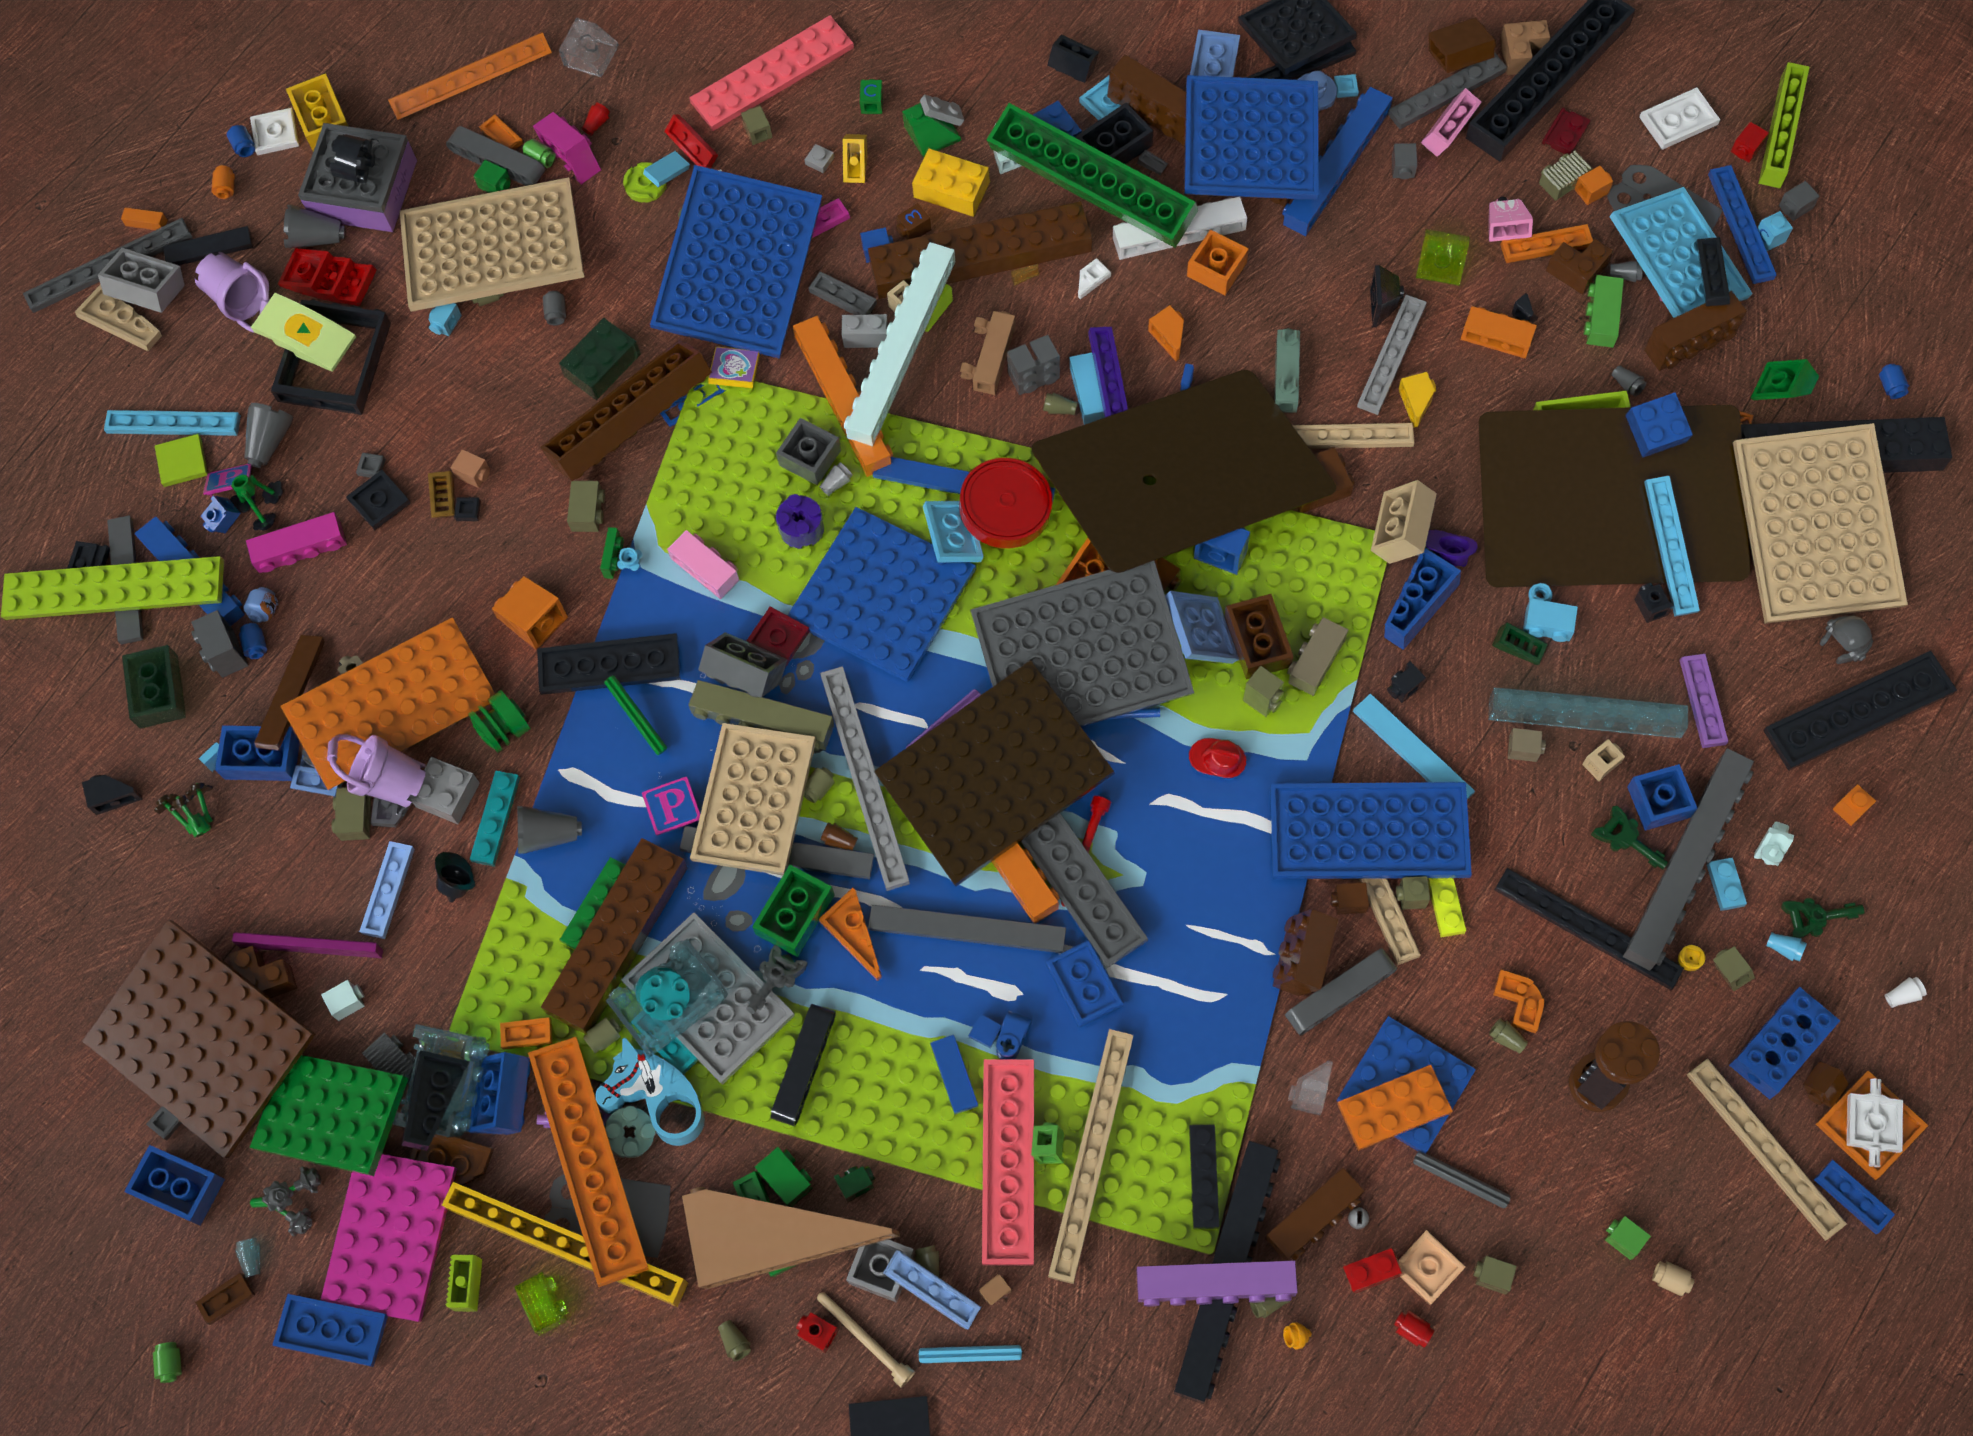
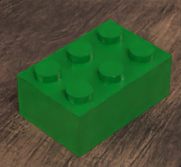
[752,865,835,957]

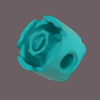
[636,966,690,1020]

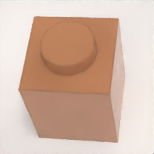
[450,450,490,488]

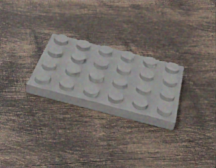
[621,913,795,1085]

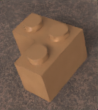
[1500,20,1550,75]

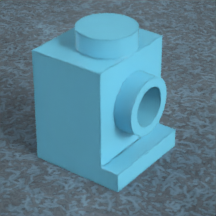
[429,303,462,336]

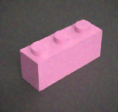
[1421,88,1481,156]
[667,530,739,600]

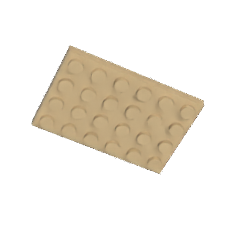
[690,723,816,875]

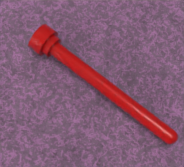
[1061,796,1111,907]

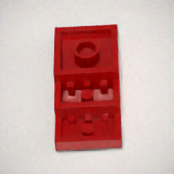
[278,248,377,306]

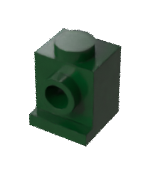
[834,1165,876,1203]

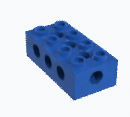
[1729,987,1840,1100]

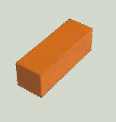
[121,208,168,230]

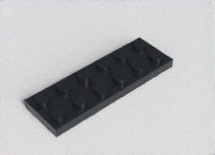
[537,633,681,695]

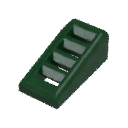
[1492,622,1548,665]

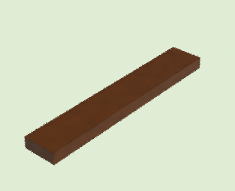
[254,635,325,750]

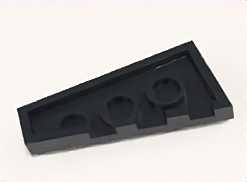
[402,1050,469,1151]

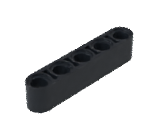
[770,1004,836,1127]

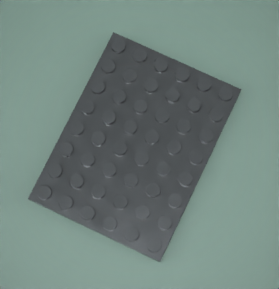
[970,561,1194,727]

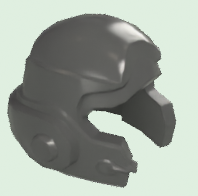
[1820,616,1873,664]

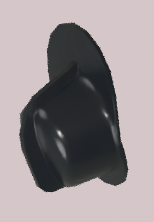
[435,852,475,903]

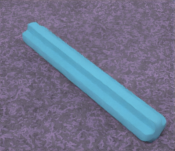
[919,1345,1022,1363]

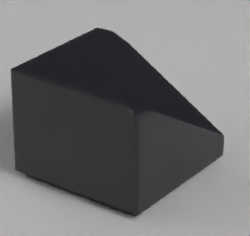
[1512,293,1538,324]

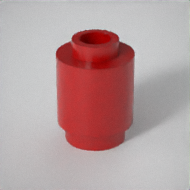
[1393,1310,1435,1348]

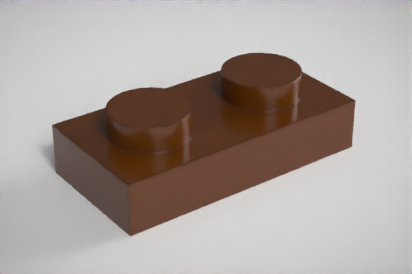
[195,1273,255,1325]

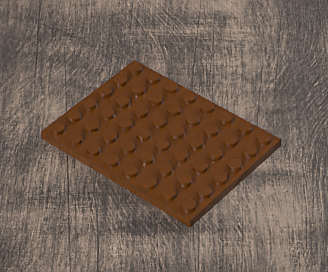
[83,920,316,1158]

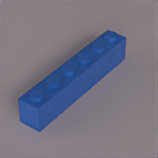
[134,517,245,626]

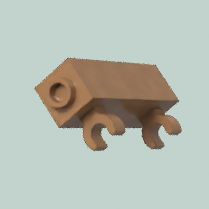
[960,311,1015,395]

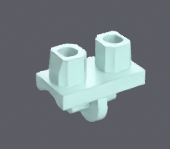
[1754,822,1794,866]

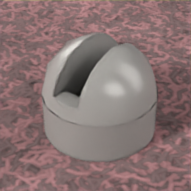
[1348,1207,1369,1229]

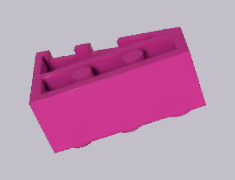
[533,112,601,184]

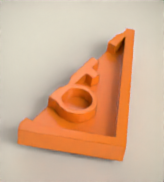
[818,888,882,981]

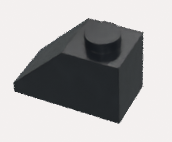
[82,775,143,815]

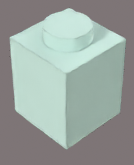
[321,980,365,1021]

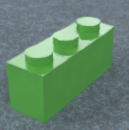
[1584,275,1624,348]

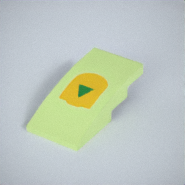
[251,293,356,372]

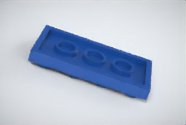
[272,1294,388,1367]

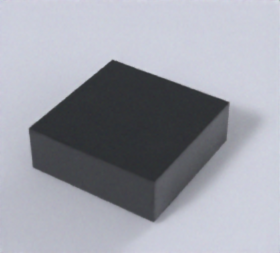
[454,497,481,521]

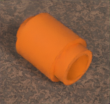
[211,165,235,199]

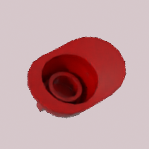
[1189,738,1246,778]

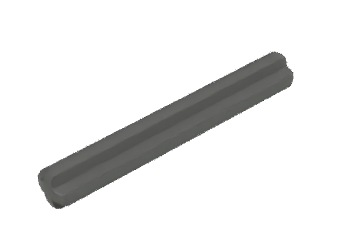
[1413,1151,1511,1208]

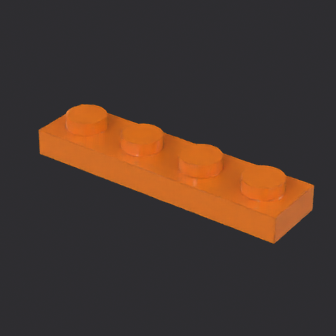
[1500,224,1593,263]

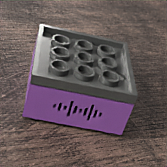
[298,123,417,232]

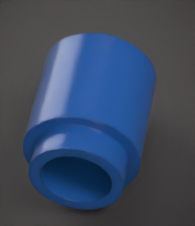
[227,125,255,157]
[1879,364,1909,399]
[239,623,267,659]

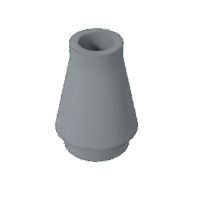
[819,462,853,496]

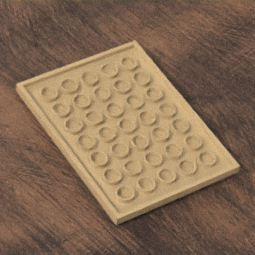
[400,178,585,312]
[1733,423,1908,624]

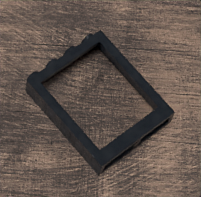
[271,300,391,415]

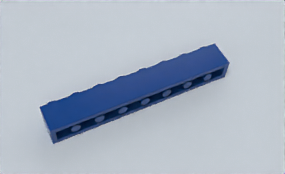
[1282,87,1393,236]

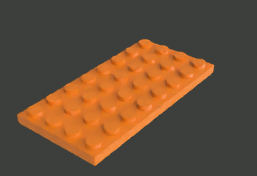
[280,617,495,790]

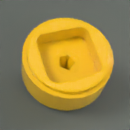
[1678,945,1705,971]

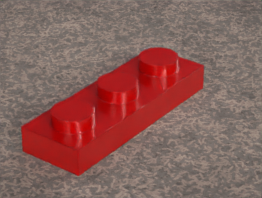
[664,114,718,169]

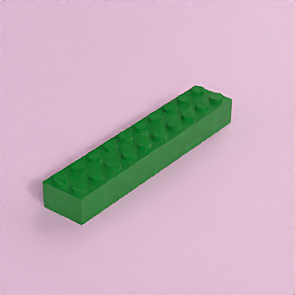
[986,103,1198,248]

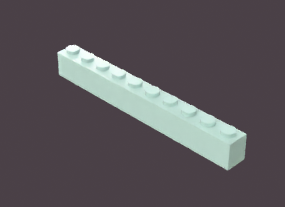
[844,242,955,446]

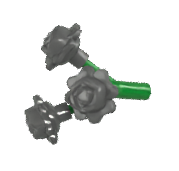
[250,1166,322,1237]

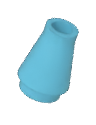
[1766,933,1807,962]

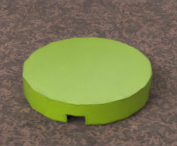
[623,162,667,202]

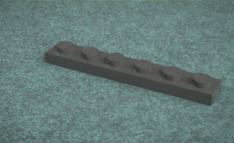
[1388,52,1507,130]

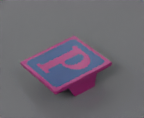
[203,464,252,497]
[642,776,700,836]

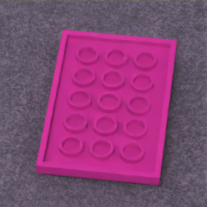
[321,1154,457,1322]

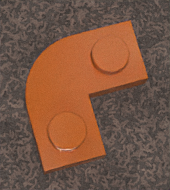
[1493,970,1544,1033]

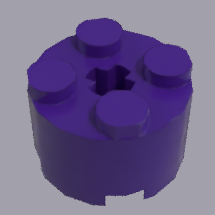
[776,494,824,549]

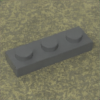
[809,271,877,315]

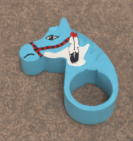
[596,1038,705,1146]

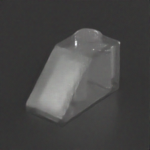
[1288,1061,1333,1115]

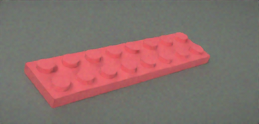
[689,15,854,131]
[982,1059,1034,1265]

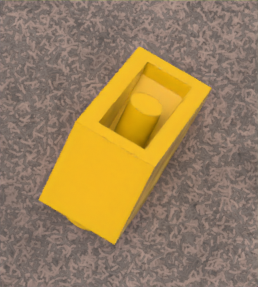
[843,134,867,183]
[1398,372,1436,428]

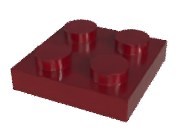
[746,606,810,668]

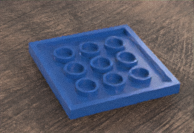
[1337,1016,1476,1153]

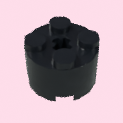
[330,134,375,183]

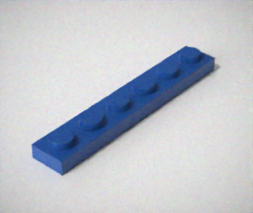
[1708,165,1776,284]

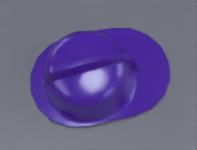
[1426,530,1478,567]

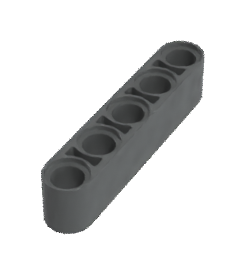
[446,126,545,186]
[1285,948,1398,1036]

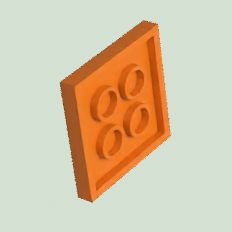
[1816,1071,1928,1180]

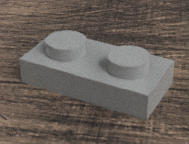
[920,94,964,126]

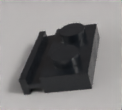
[67,541,110,569]

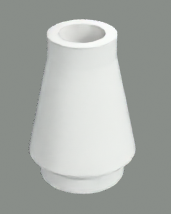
[1885,977,1927,1008]

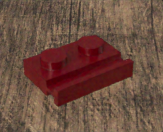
[1542,107,1591,155]

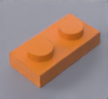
[500,1017,553,1050]

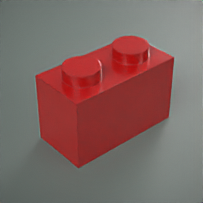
[1343,1248,1404,1293]

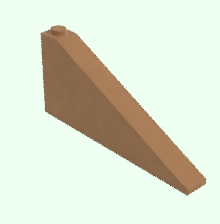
[682,1187,900,1289]

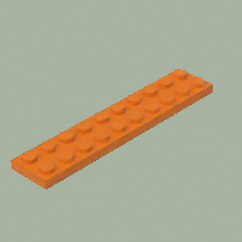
[528,1037,649,1287]

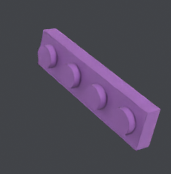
[1680,654,1728,748]

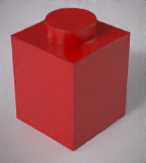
[1731,122,1769,163]

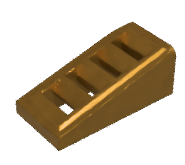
[428,471,455,518]

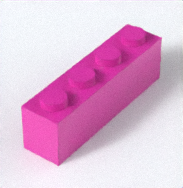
[246,512,347,573]

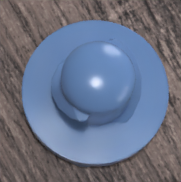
[1298,71,1337,111]

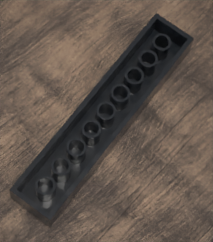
[1466,0,1636,162]
[1741,417,1952,473]

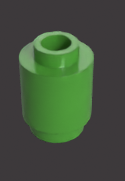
[522,139,556,168]
[153,1342,182,1383]

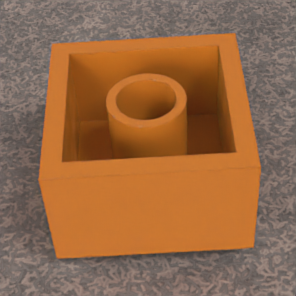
[1187,229,1249,295]

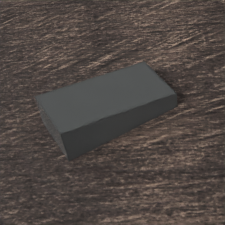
[1137,150,1168,175]

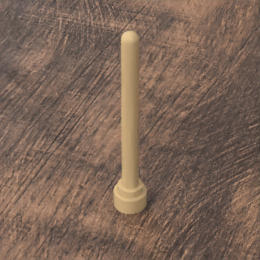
[817,1292,915,1388]

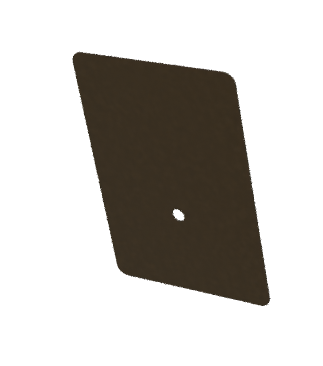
[1032,370,1336,573]
[1478,404,1750,588]

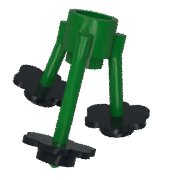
[230,474,283,531]

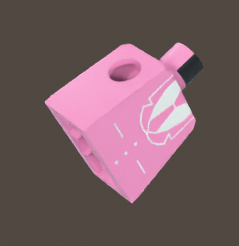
[1488,197,1533,242]

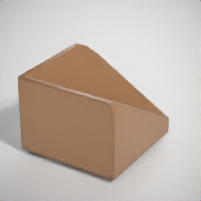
[979,1274,1012,1305]

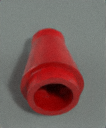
[581,102,610,136]

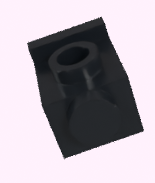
[1634,583,1673,623]
[1387,661,1426,703]

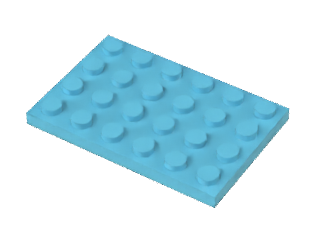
[1610,187,1753,318]

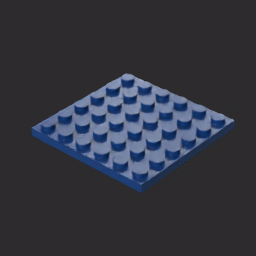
[1184,75,1319,200]
[787,507,976,682]

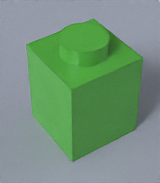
[1605,1216,1651,1260]

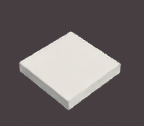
[250,108,299,155]

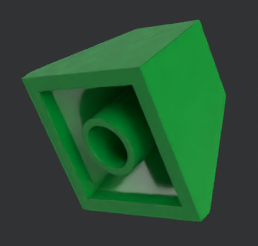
[902,103,961,158]
[1751,359,1819,400]

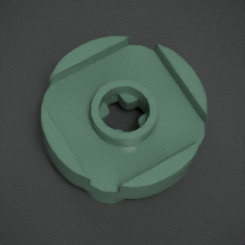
[604,1106,655,1158]

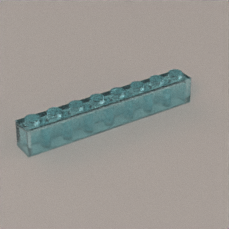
[1488,687,1688,738]

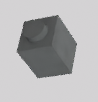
[1392,143,1417,179]
[1779,181,1820,221]

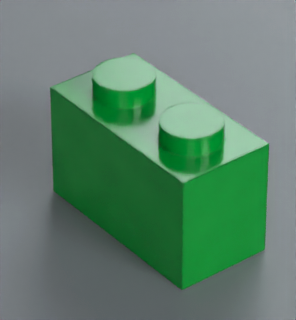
[755,1147,813,1207]

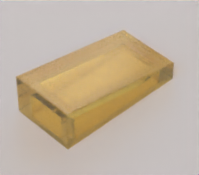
[1011,264,1039,286]

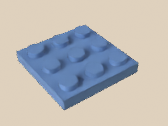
[1165,591,1239,664]

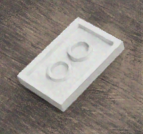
[1639,88,1720,150]

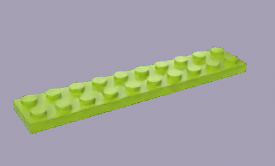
[1,556,224,620]

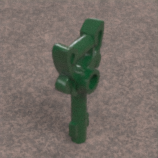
[1591,806,1669,870]
[1781,898,1865,938]

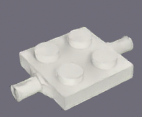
[1847,1078,1903,1167]

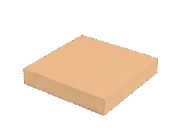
[1399,1230,1465,1305]

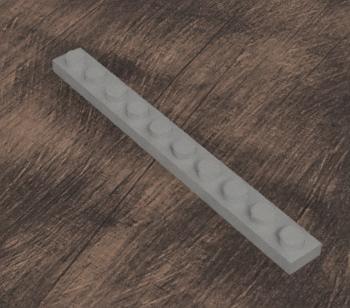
[820,666,910,891]

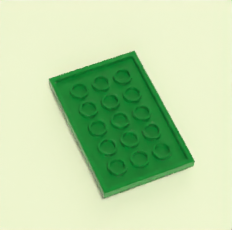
[250,1055,409,1176]

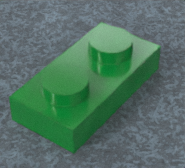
[600,527,624,579]

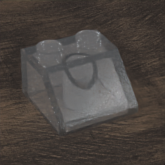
[559,17,619,78]

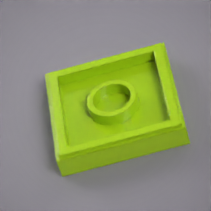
[155,434,208,487]

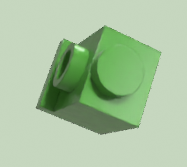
[1031,1122,1064,1164]

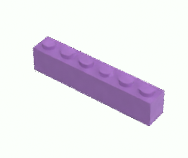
[1136,1261,1297,1307]

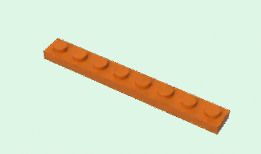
[388,32,552,120]

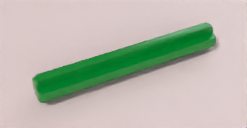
[604,675,667,755]

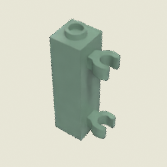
[1274,328,1300,413]

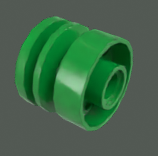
[468,690,531,753]

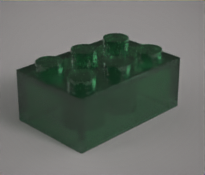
[559,317,641,400]
[122,645,186,729]

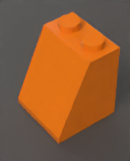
[492,576,568,650]

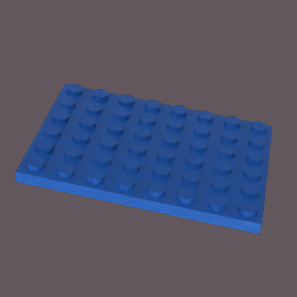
[650,165,822,358]

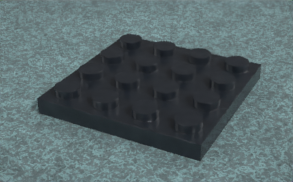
[1238,0,1357,75]

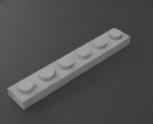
[1357,295,1427,415]

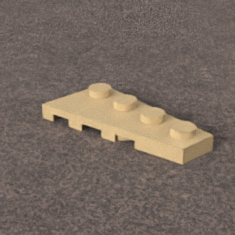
[75,284,162,351]

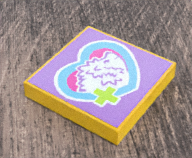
[708,347,760,388]

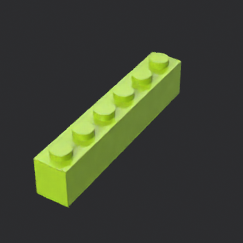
[1758,62,1809,188]

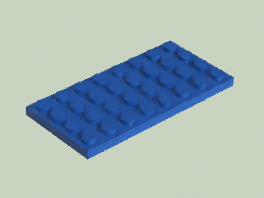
[1270,782,1472,879]

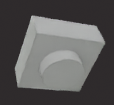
[805,144,835,173]

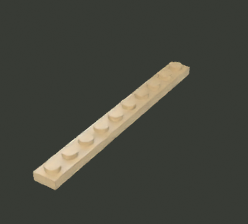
[1048,1029,1134,1284]

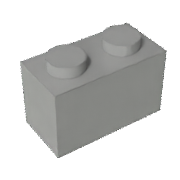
[842,314,888,348]

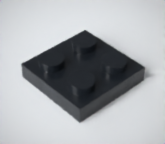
[346,470,411,531]

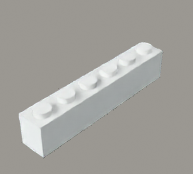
[1113,196,1247,260]

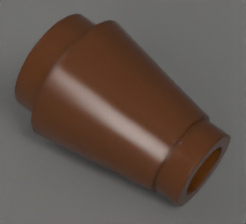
[820,822,858,851]

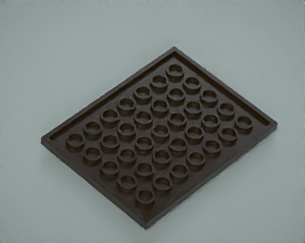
[874,660,1115,887]

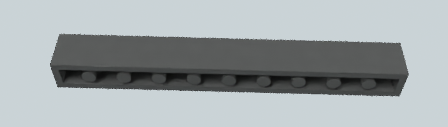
[1623,748,1754,971]

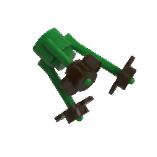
[154,783,213,838]

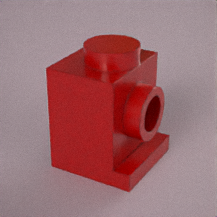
[796,1312,839,1354]

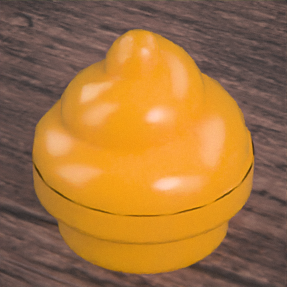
[1283,1322,1312,1349]

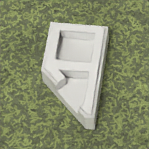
[1078,258,1111,299]

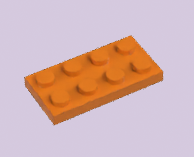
[1337,1065,1453,1151]

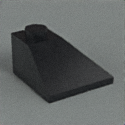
[1370,265,1404,327]

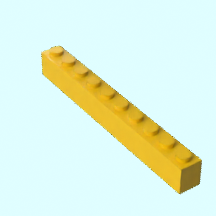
[441,1182,688,1307]

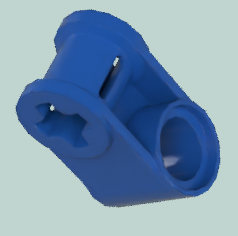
[996,1011,1032,1059]

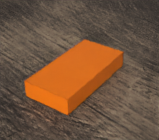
[479,114,524,150]

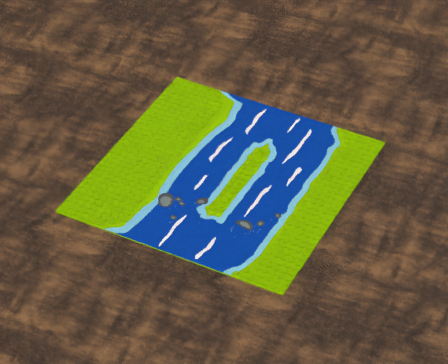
[448,375,1387,1255]

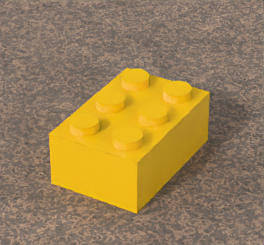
[286,73,349,152]
[912,149,990,217]

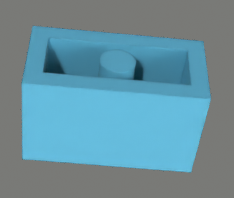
[1523,598,1578,642]

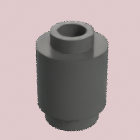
[543,291,566,325]

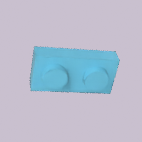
[1707,858,1747,911]

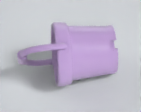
[195,252,270,333]
[327,734,426,807]

